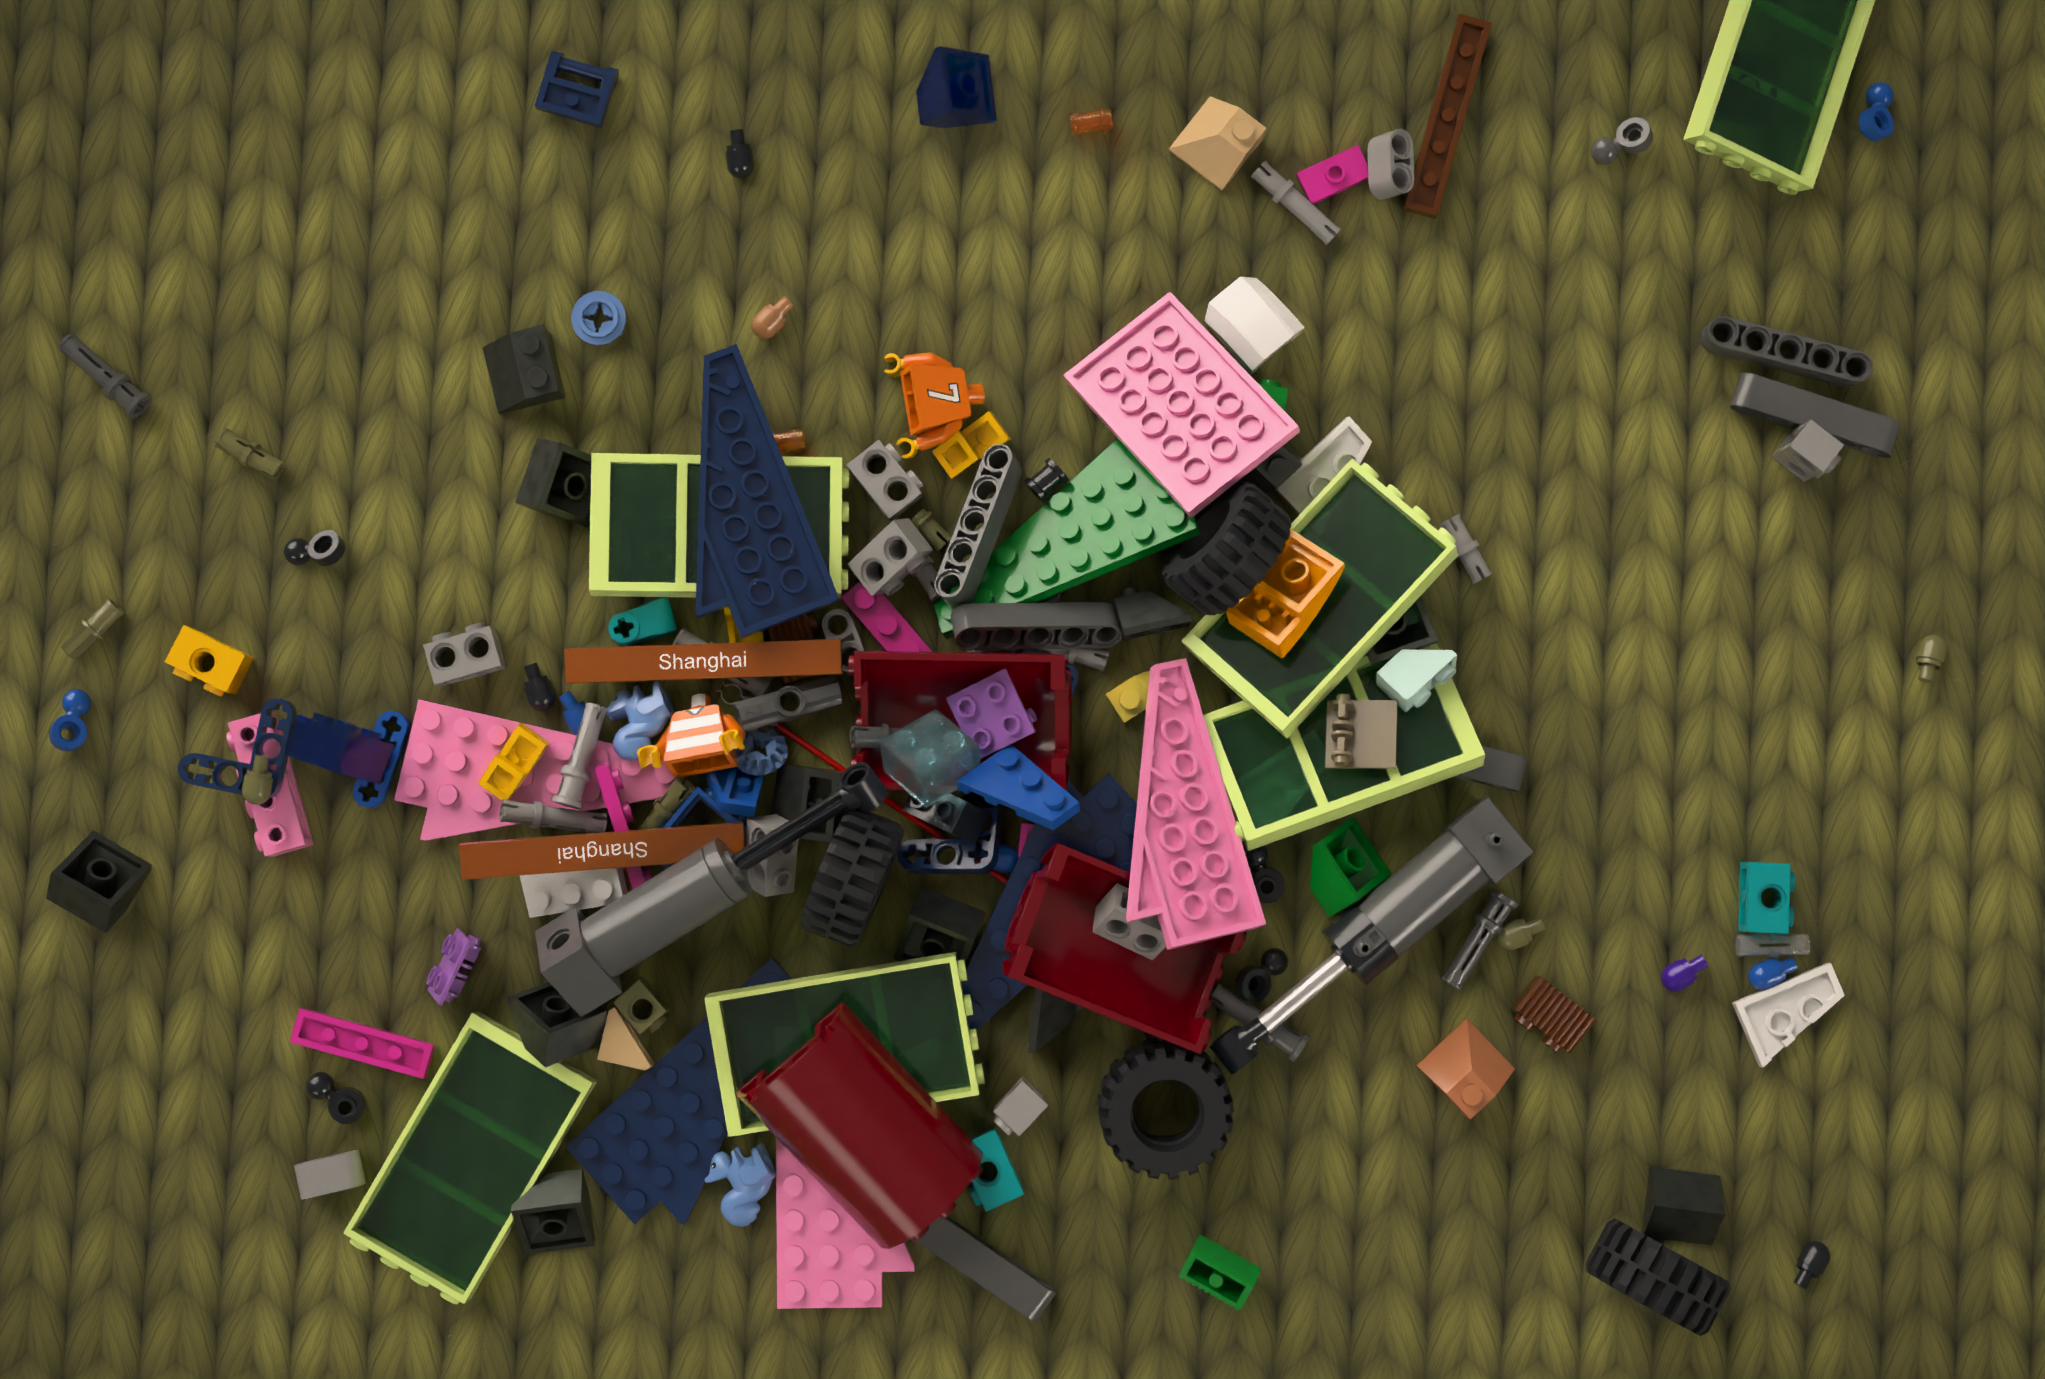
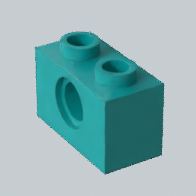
[1738,862,1795,934]
[968,1127,1024,1212]

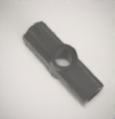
[734,676,843,732]

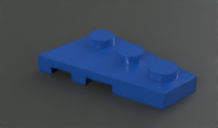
[957,744,1080,830]

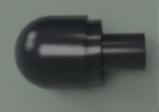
[725,129,754,178]
[524,663,555,711]
[1793,1241,1831,1290]

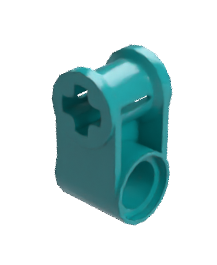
[608,598,678,646]

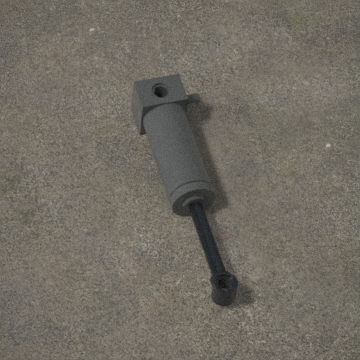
[535,762,887,1017]

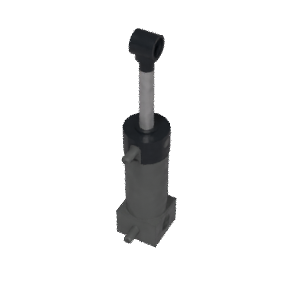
[1209,798,1533,1074]

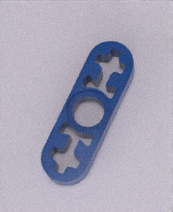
[353,711,410,808]

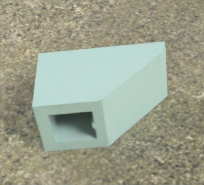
[1376,649,1457,713]

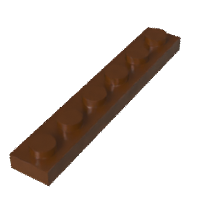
[1403,14,1492,219]

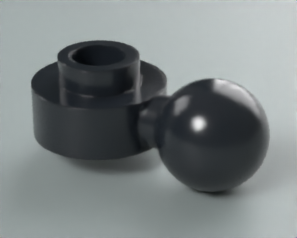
[284,530,345,566]
[1243,845,1284,903]
[1235,948,1288,1003]
[306,1072,366,1124]

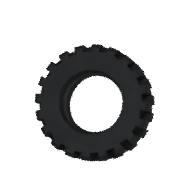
[1162,481,1291,615]
[801,808,905,948]
[1098,1039,1234,1180]
[1586,1218,1731,1336]

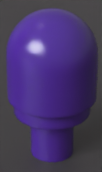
[1661,954,1709,992]

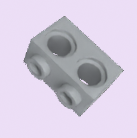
[1772,420,1844,482]
[847,440,923,523]
[847,518,933,596]
[423,622,507,687]
[745,814,798,897]
[1092,883,1166,960]
[993,1076,1048,1136]

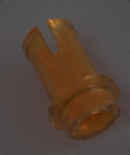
[1070,106,1113,136]
[773,426,806,454]

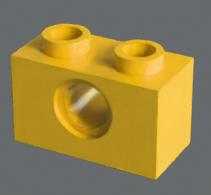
[165,625,254,697]

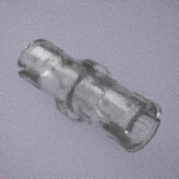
[1735,933,1810,959]

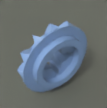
[571,291,627,346]
[736,728,788,775]

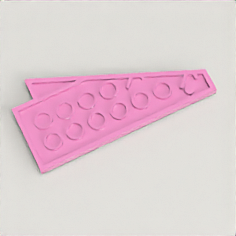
[1126,658,1266,950]
[394,699,684,841]
[775,1026,915,1309]

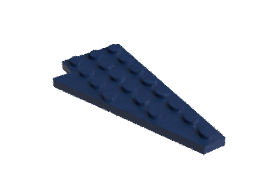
[695,344,839,639]
[948,773,1137,1030]
[565,958,793,1225]

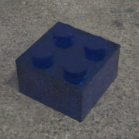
[284,712,393,784]

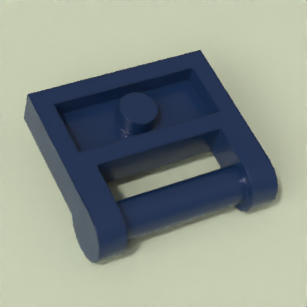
[534,51,619,128]

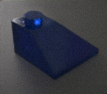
[916,46,997,128]

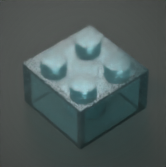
[880,709,980,808]

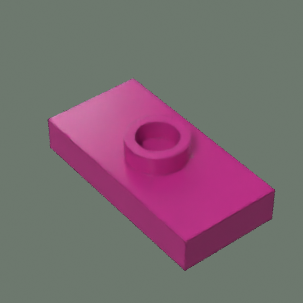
[1296,145,1368,205]

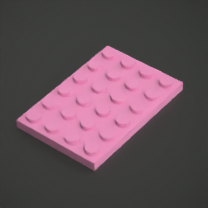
[1063,292,1300,518]

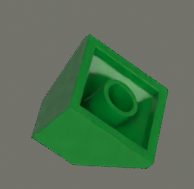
[1310,817,1392,917]

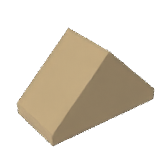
[597,1007,655,1070]

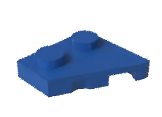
[704,767,766,817]

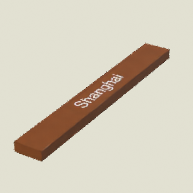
[564,639,843,684]
[459,822,744,880]

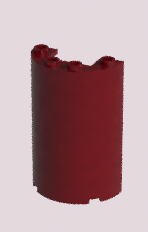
[848,651,1072,791]
[1002,843,1247,1054]
[736,1002,983,1249]

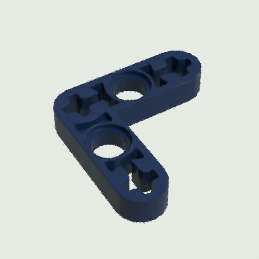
[178,699,297,799]
[897,791,1003,874]

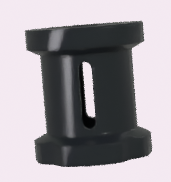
[1024,458,1069,503]

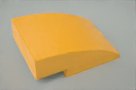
[1226,529,1345,659]

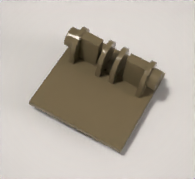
[1325,694,1398,769]

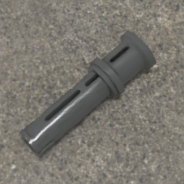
[58,333,152,419]
[1441,888,1519,990]
[1210,983,1310,1062]

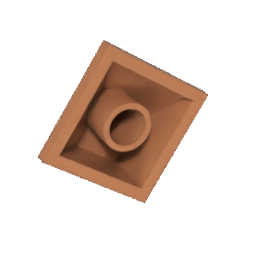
[1416,1018,1515,1120]

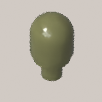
[1916,635,1948,683]
[242,755,273,805]
[1496,917,1545,951]

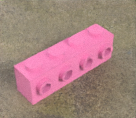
[227,712,314,857]

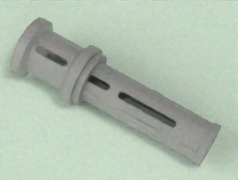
[552,702,608,810]

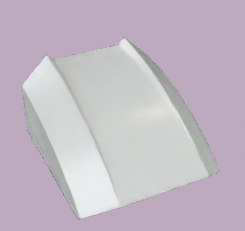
[1204,277,1305,375]

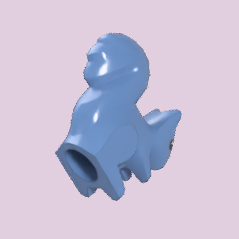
[605,681,675,761]
[705,1143,776,1227]

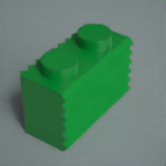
[1179,1234,1261,1311]

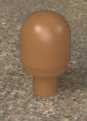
[752,296,794,339]

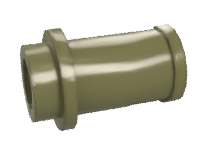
[911,508,952,552]

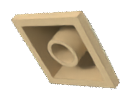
[1168,96,1267,191]

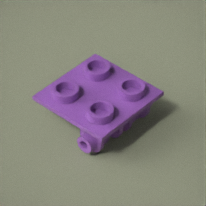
[946,668,1037,761]
[426,927,482,1006]

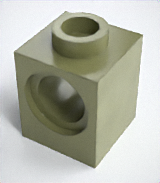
[613,978,671,1034]

